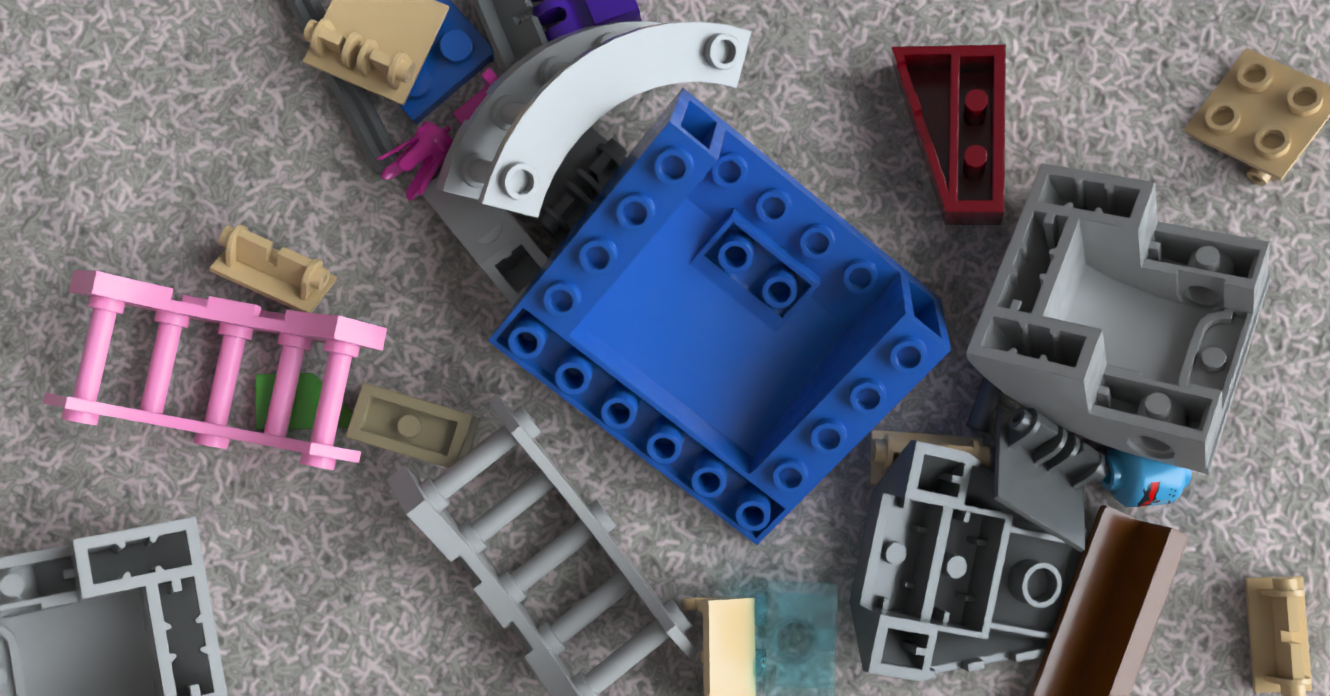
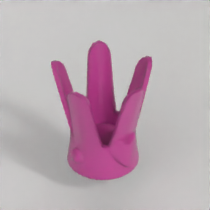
[377,121,453,201]

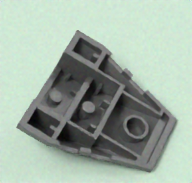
[849,440,1090,681]

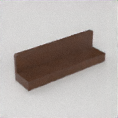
[1028,505,1189,696]

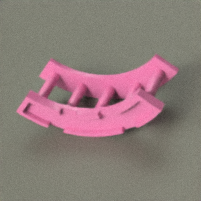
[42,270,387,470]

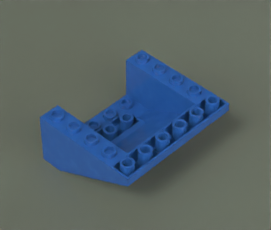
[488,88,951,545]

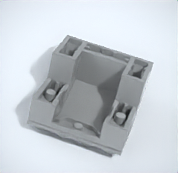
[966,163,1271,474]
[0,517,227,696]

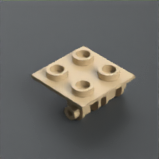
[302,0,449,106]
[1183,48,1330,186]

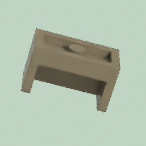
[345,382,480,468]

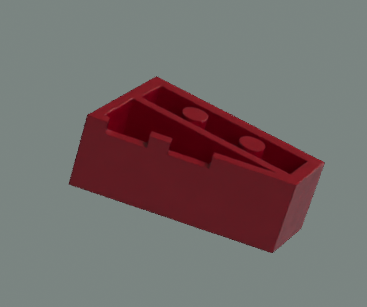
[891,44,1006,225]

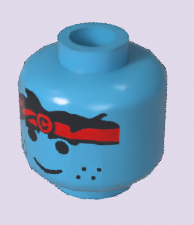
[1101,446,1192,507]

